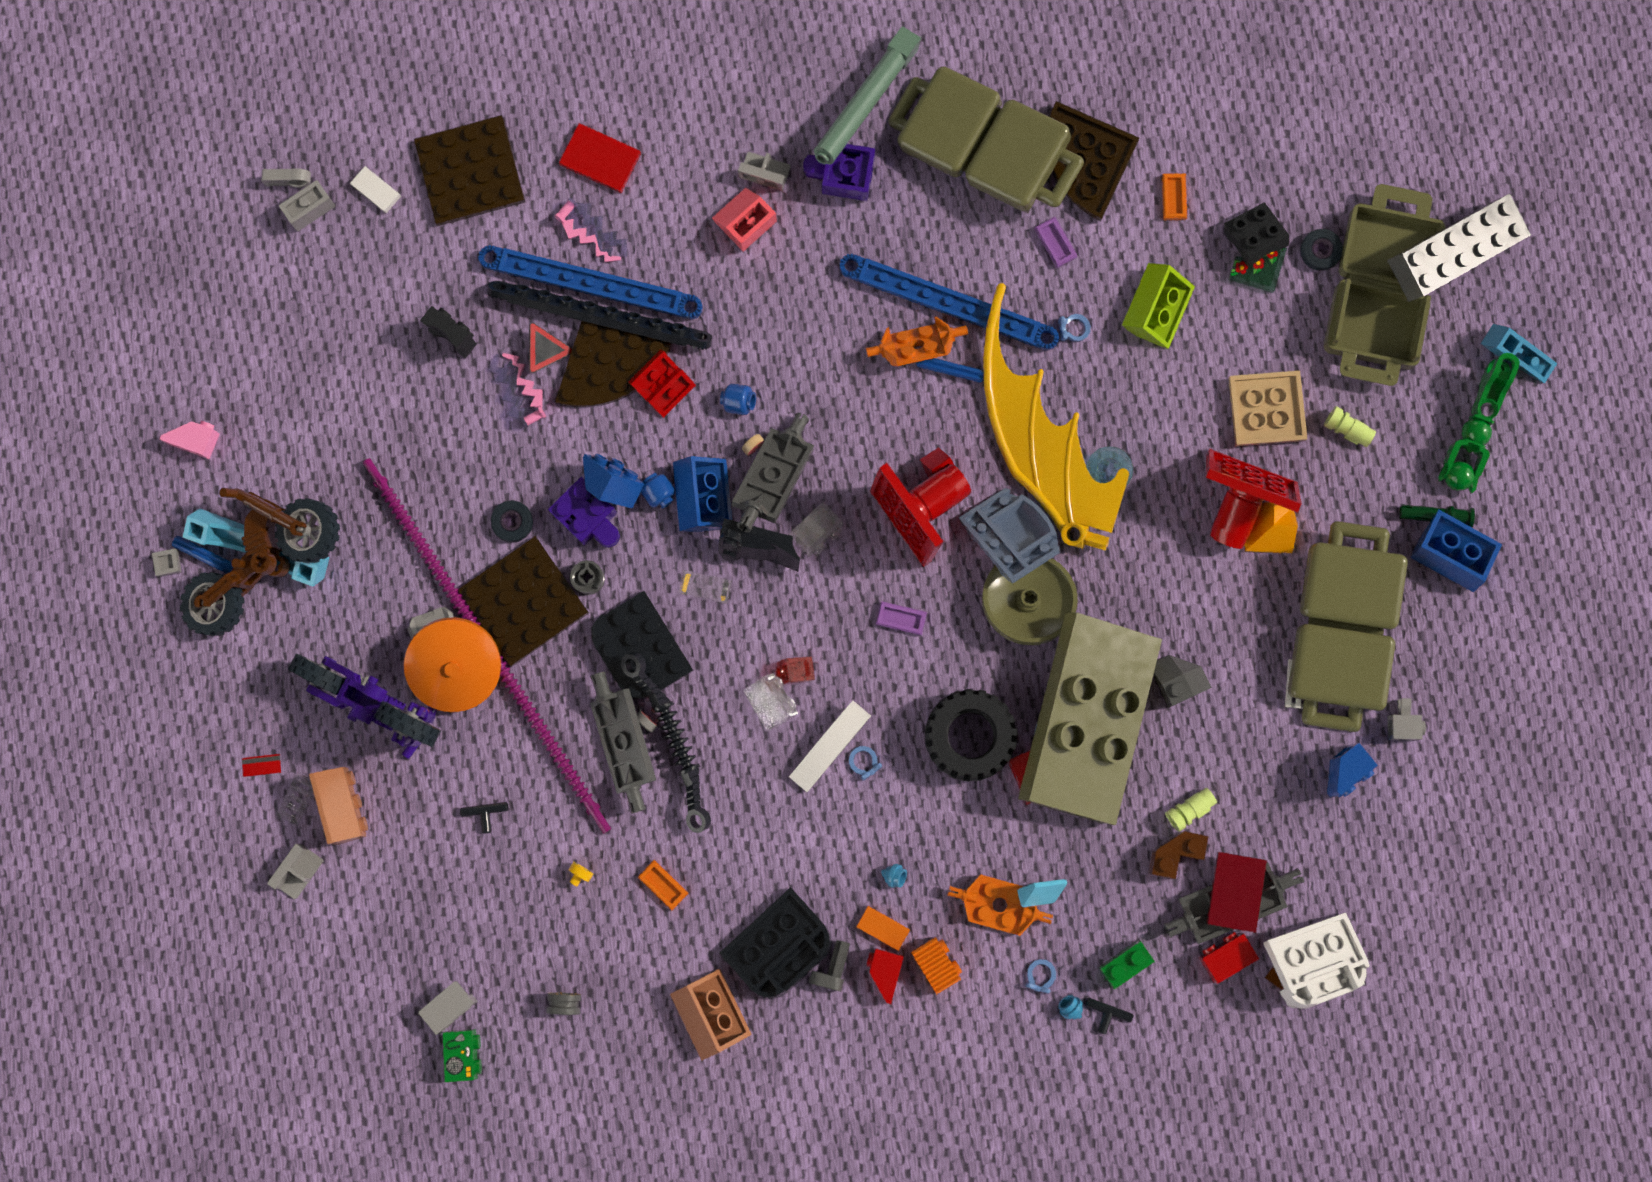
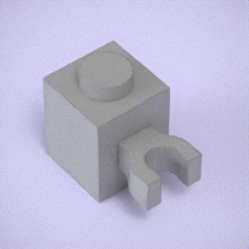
[1387,698,1426,741]

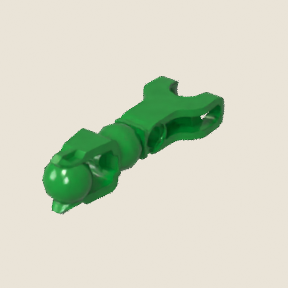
[1438,353,1520,494]

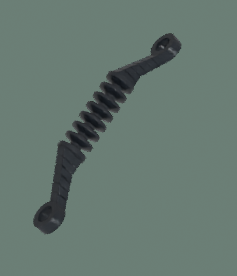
[621,652,711,833]

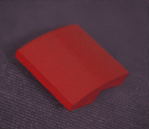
[628,349,696,418]

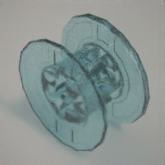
[1086,446,1133,486]

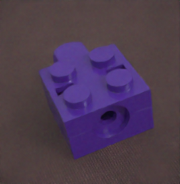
[803,144,875,201]
[548,477,620,548]

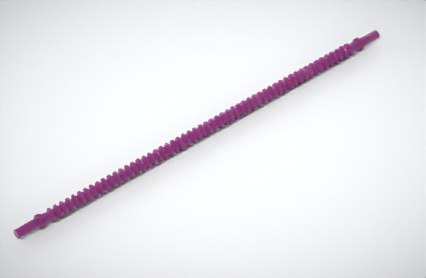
[363,458,611,834]

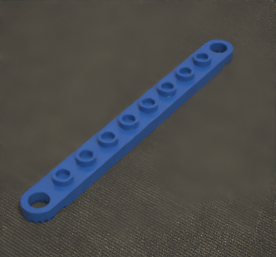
[478,245,703,320]
[840,253,1059,351]

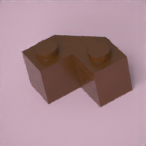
[1148,831,1209,879]

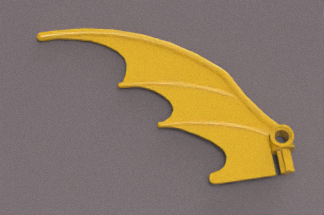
[983,283,1129,551]

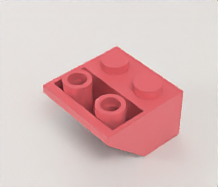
[712,188,777,252]

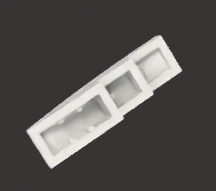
[789,701,871,792]

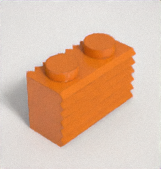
[911,937,962,995]

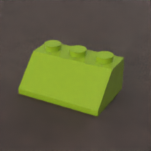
[1122,263,1195,349]

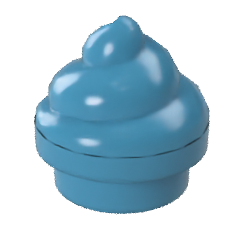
[881,864,907,888]
[1058,995,1083,1020]

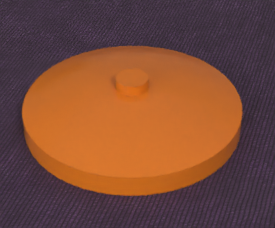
[404,617,501,712]

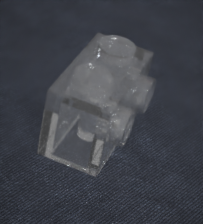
[789,502,843,557]
[743,673,798,731]

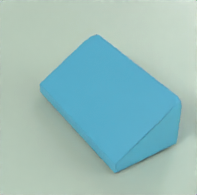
[1017,879,1067,907]

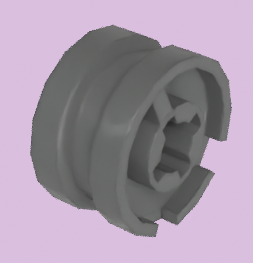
[570,560,605,595]
[546,992,582,1015]

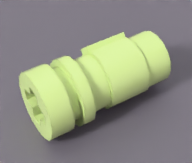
[1324,406,1376,447]
[1165,788,1217,832]

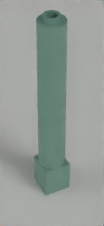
[814,26,921,164]

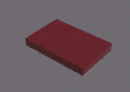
[1207,852,1267,933]

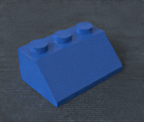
[673,456,732,532]
[1410,510,1502,592]

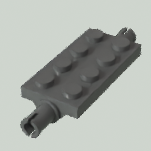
[732,413,814,533]
[590,671,656,814]
[1164,862,1304,944]

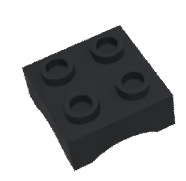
[1224,202,1289,267]
[420,306,477,359]

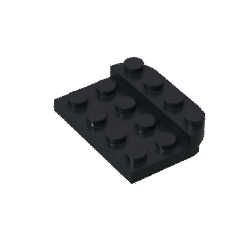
[591,591,694,699]
[720,887,832,999]

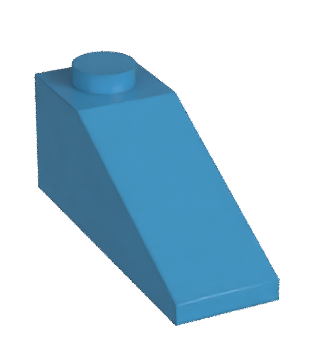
[1481,324,1557,383]

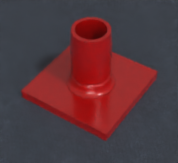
[1206,448,1302,549]
[870,463,971,567]

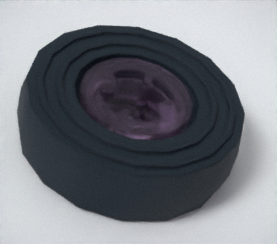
[1300,229,1343,271]
[490,500,533,543]

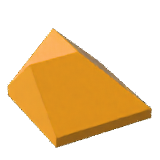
[1245,502,1298,553]

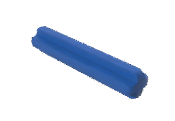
[916,358,984,383]
[172,535,234,574]

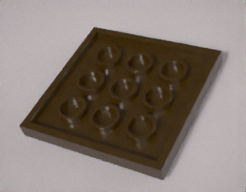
[414,115,526,227]
[458,536,589,667]

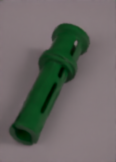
[1399,504,1475,527]

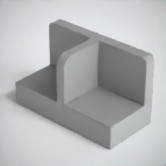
[738,152,791,191]
[278,180,336,231]
[267,844,323,899]
[419,981,478,1035]

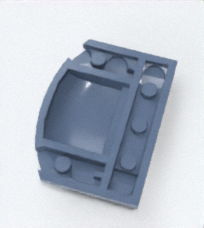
[959,488,1060,584]

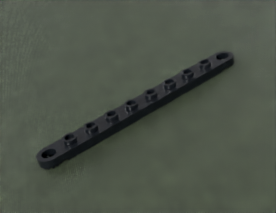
[487,281,712,350]

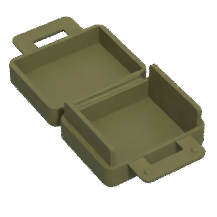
[888,66,1084,214]
[1323,184,1445,386]
[1288,521,1408,732]

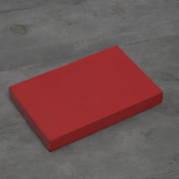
[559,123,641,193]

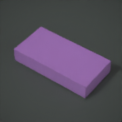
[1034,217,1078,268]
[876,601,927,636]

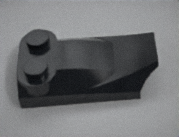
[718,518,800,572]

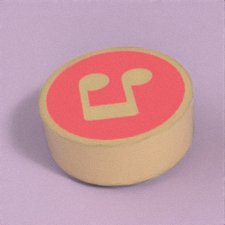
[742,434,765,456]

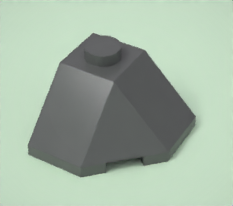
[1153,655,1212,708]

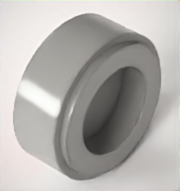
[637,710,658,732]

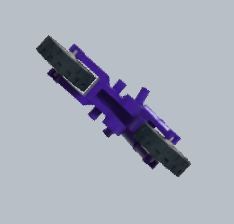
[288,653,441,759]

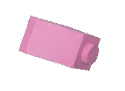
[160,421,220,459]

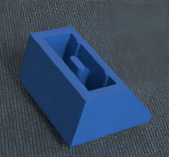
[583,454,645,508]
[1327,743,1378,798]

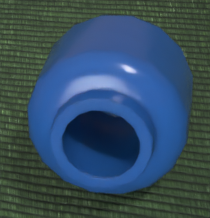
[720,384,756,415]
[641,473,675,509]

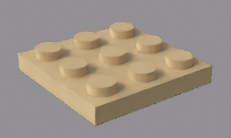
[1228,371,1307,447]

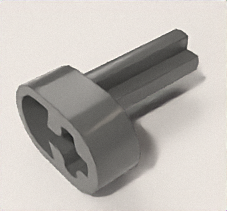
[809,940,850,992]

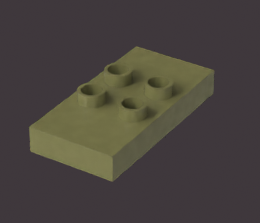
[1018,612,1162,826]

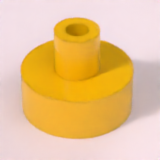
[568,861,594,887]

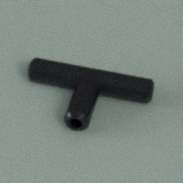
[460,802,509,834]
[1085,997,1134,1034]

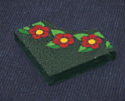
[1228,247,1287,293]

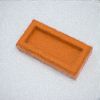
[1162,173,1187,220]
[638,860,689,911]
[856,906,910,951]

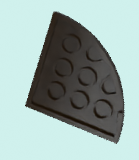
[1050,101,1140,221]
[555,321,672,408]

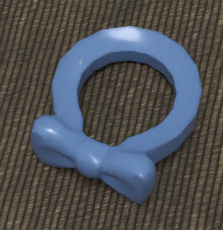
[1058,314,1091,342]
[849,746,882,781]
[1025,959,1056,994]

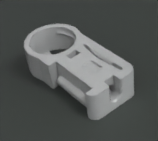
[261,168,311,188]

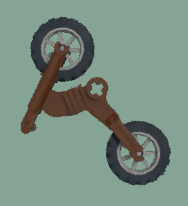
[180,488,340,636]

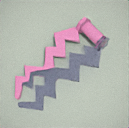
[554,197,627,263]
[489,353,547,428]

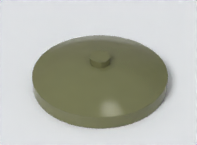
[982,558,1078,645]

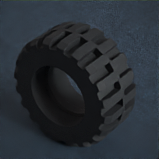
[925,689,1017,782]

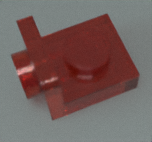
[776,656,815,685]

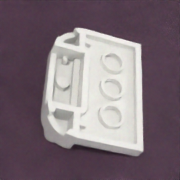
[1264,913,1369,1009]

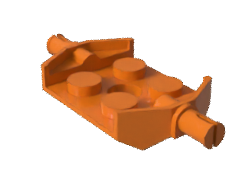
[866,316,968,366]
[947,874,1053,936]

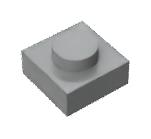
[152,548,182,577]

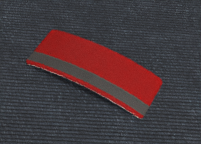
[242,754,281,777]

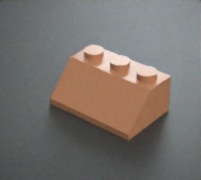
[309,767,368,845]
[670,969,752,1061]

